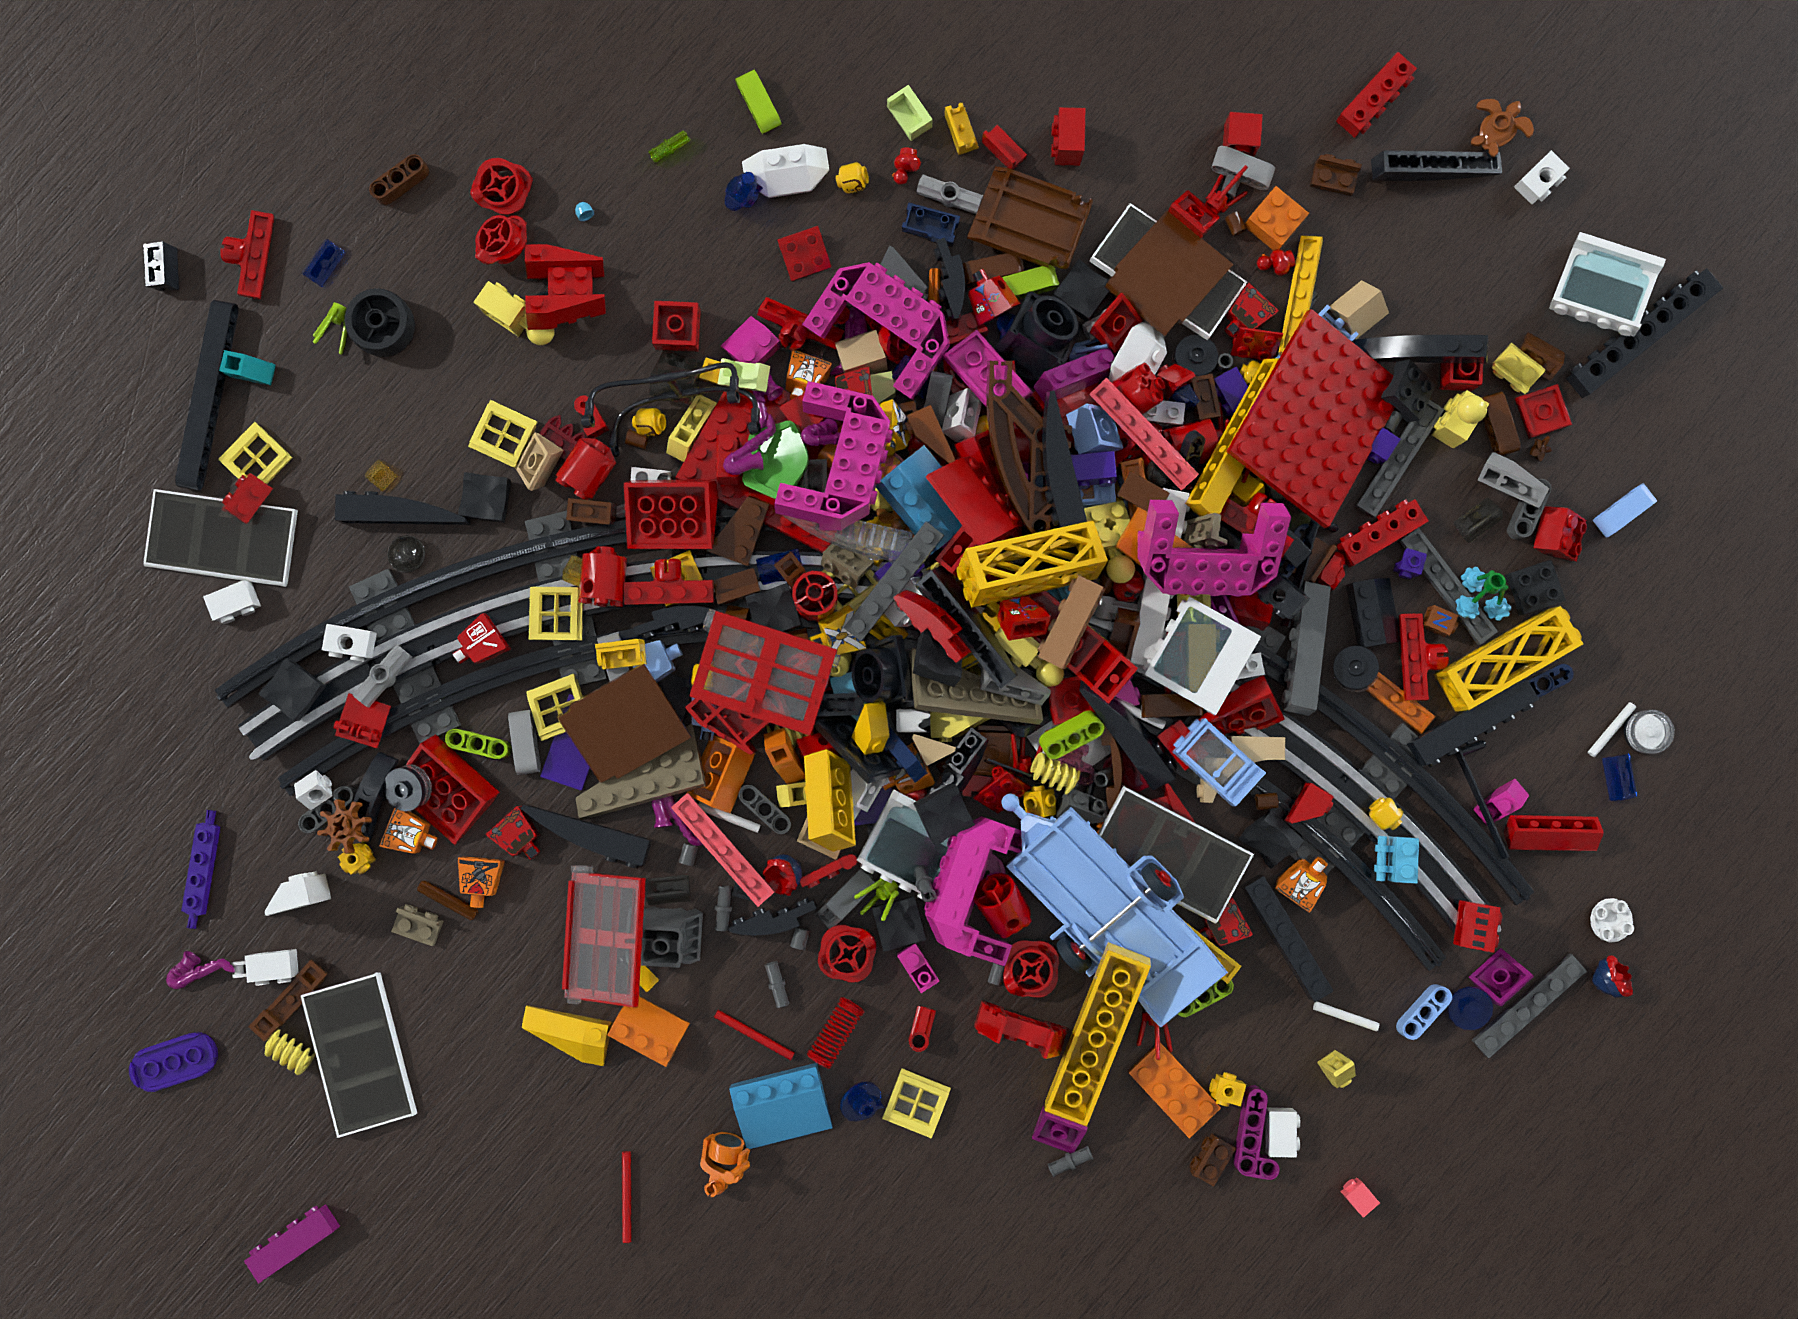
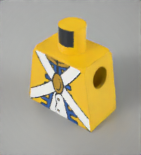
[879,399,911,455]
[810,605,866,655]

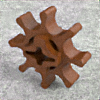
[317,799,372,854]

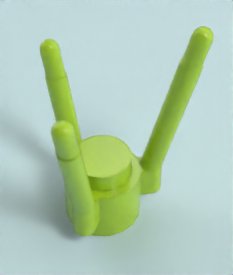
[313,302,347,355]
[854,878,899,921]

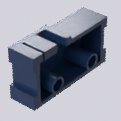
[902,203,960,247]
[884,725,927,783]

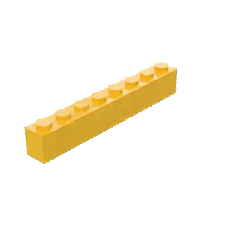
[1185,358,1279,517]

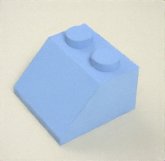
[1066,403,1123,454]

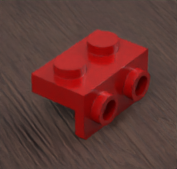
[221,473,273,524]

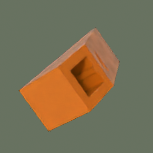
[764,727,805,784]

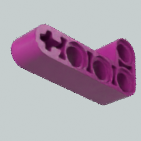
[1233,1085,1279,1180]

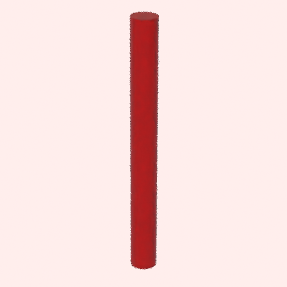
[714,1010,795,1061]
[622,1151,631,1243]

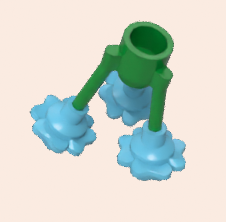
[1455,567,1512,621]

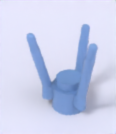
[1069,339,1108,361]

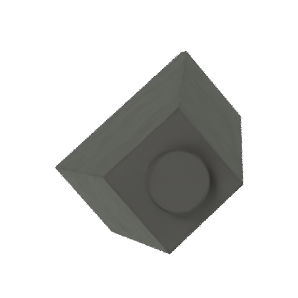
[880,246,929,301]
[815,869,875,928]

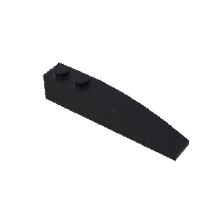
[1371,150,1502,181]
[1353,335,1489,364]
[1042,390,1087,528]
[335,491,471,525]
[916,565,1018,689]
[1079,680,1177,790]
[783,693,864,717]
[521,805,652,869]

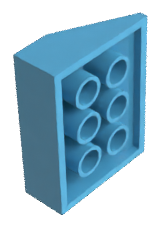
[876,445,962,554]
[729,1063,833,1149]

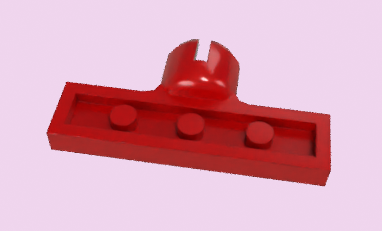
[220,210,275,300]
[757,297,845,350]
[1220,492,1294,558]
[624,558,714,605]
[1399,614,1449,701]

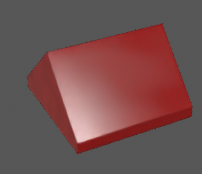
[1168,190,1220,238]
[1089,293,1143,354]

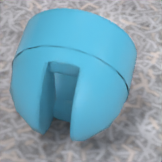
[575,202,594,221]

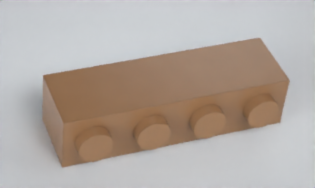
[1037,575,1106,670]

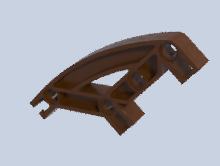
[986,361,1072,534]

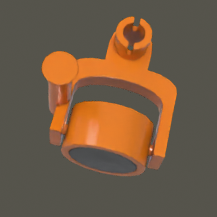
[700,1132,751,1197]

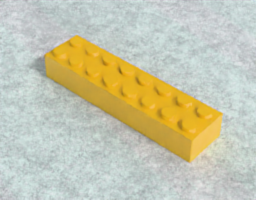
[1045,942,1151,1126]

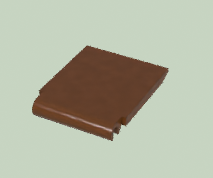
[967,166,1093,269]
[1105,210,1234,336]
[557,663,692,783]

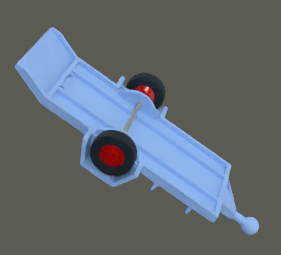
[1001,793,1228,1027]

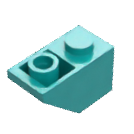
[219,350,276,386]

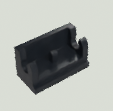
[143,241,179,291]

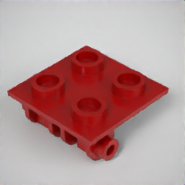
[778,226,831,281]
[1230,327,1284,360]
[333,693,391,748]
[973,766,1031,813]

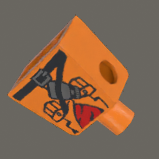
[458,856,505,908]

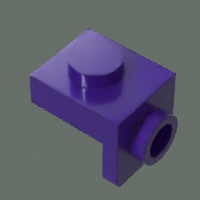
[1393,548,1427,580]

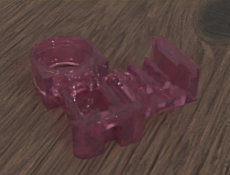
[1053,744,1095,786]

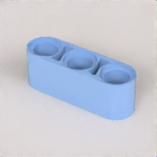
[1593,483,1657,538]
[1396,984,1452,1040]

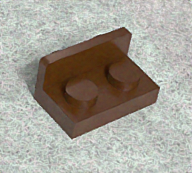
[1310,154,1362,196]
[1190,1133,1236,1187]

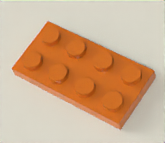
[1127,1043,1221,1139]

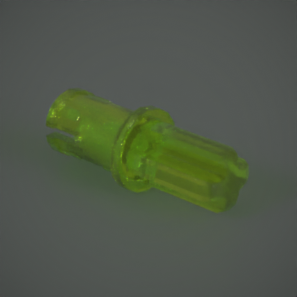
[648,131,690,163]

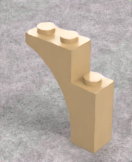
[1197,736,1285,803]

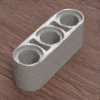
[1211,146,1275,190]
[508,709,541,775]

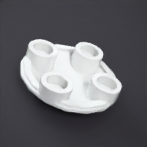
[1590,898,1634,942]

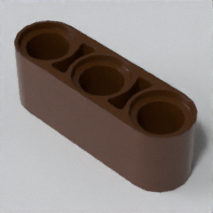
[369,154,429,205]
[962,253,1025,288]
[1481,392,1521,456]
[1140,694,1204,718]

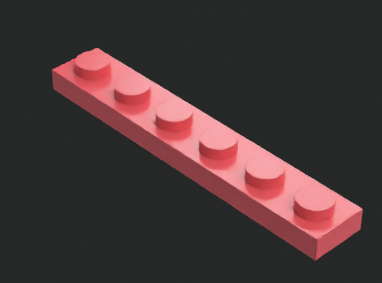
[1089,378,1199,490]
[671,793,774,907]

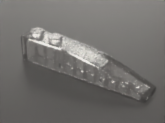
[783,515,913,564]

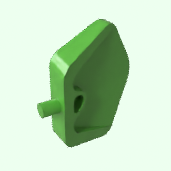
[742,421,809,499]

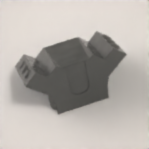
[626,906,703,968]

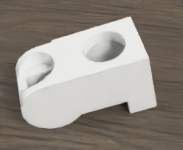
[631,467,672,480]

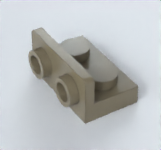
[1183,512,1228,549]
[821,536,874,589]
[391,904,444,946]

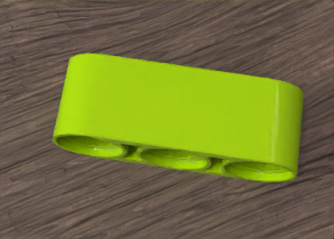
[735,70,782,134]
[1002,265,1060,300]
[1039,711,1105,759]
[445,729,512,759]
[1178,979,1234,1017]

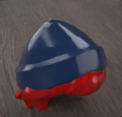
[763,854,802,896]
[1592,955,1633,998]

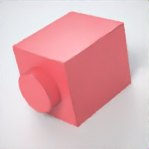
[1340,1177,1380,1218]

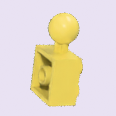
[473,281,554,345]
[1431,390,1489,448]
[1084,500,1135,583]
[995,627,1064,687]

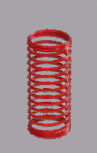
[807,997,864,1069]

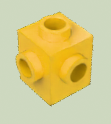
[1023,785,1056,817]
[338,843,376,875]
[1209,1072,1246,1107]

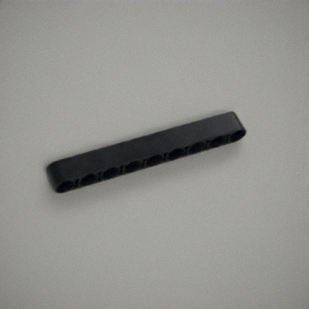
[175,300,239,491]

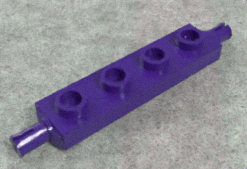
[181,810,221,929]

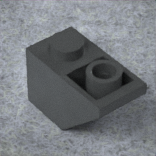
[1056,789,1108,824]

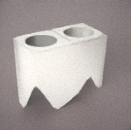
[896,709,930,733]

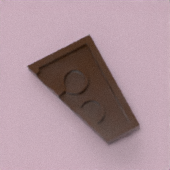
[707,496,770,566]

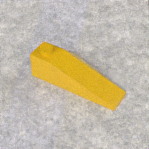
[522,1006,613,1066]

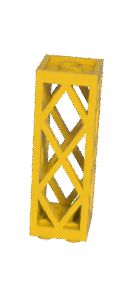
[957,521,1108,608]
[1434,606,1583,712]

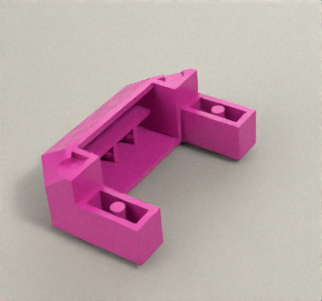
[802,262,950,400]
[774,381,893,531]
[1138,500,1291,597]
[925,816,1022,966]

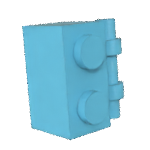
[1374,836,1419,883]

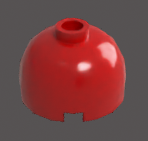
[878,326,917,364]

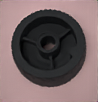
[344,288,415,357]

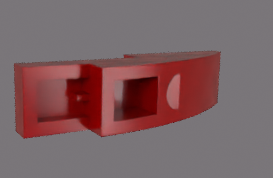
[893,590,971,663]

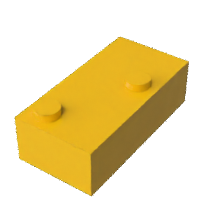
[804,749,856,852]

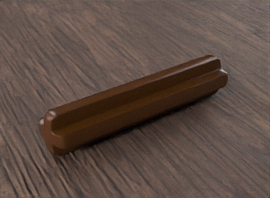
[417,880,478,920]

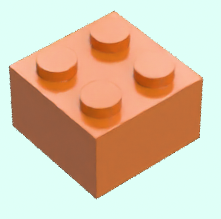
[1245,186,1309,251]

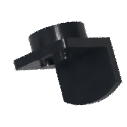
[994,291,1082,388]
[852,635,914,712]

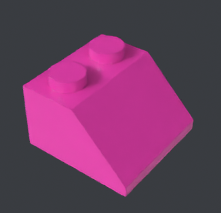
[721,316,781,364]

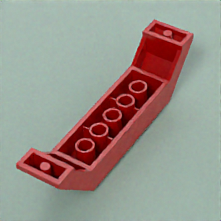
[935,526,1139,704]

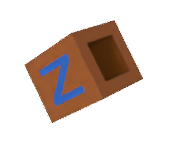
[1423,605,1459,637]

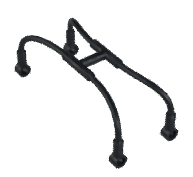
[581,362,761,457]

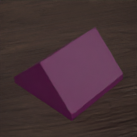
[1469,948,1534,1006]
[1032,1106,1088,1153]

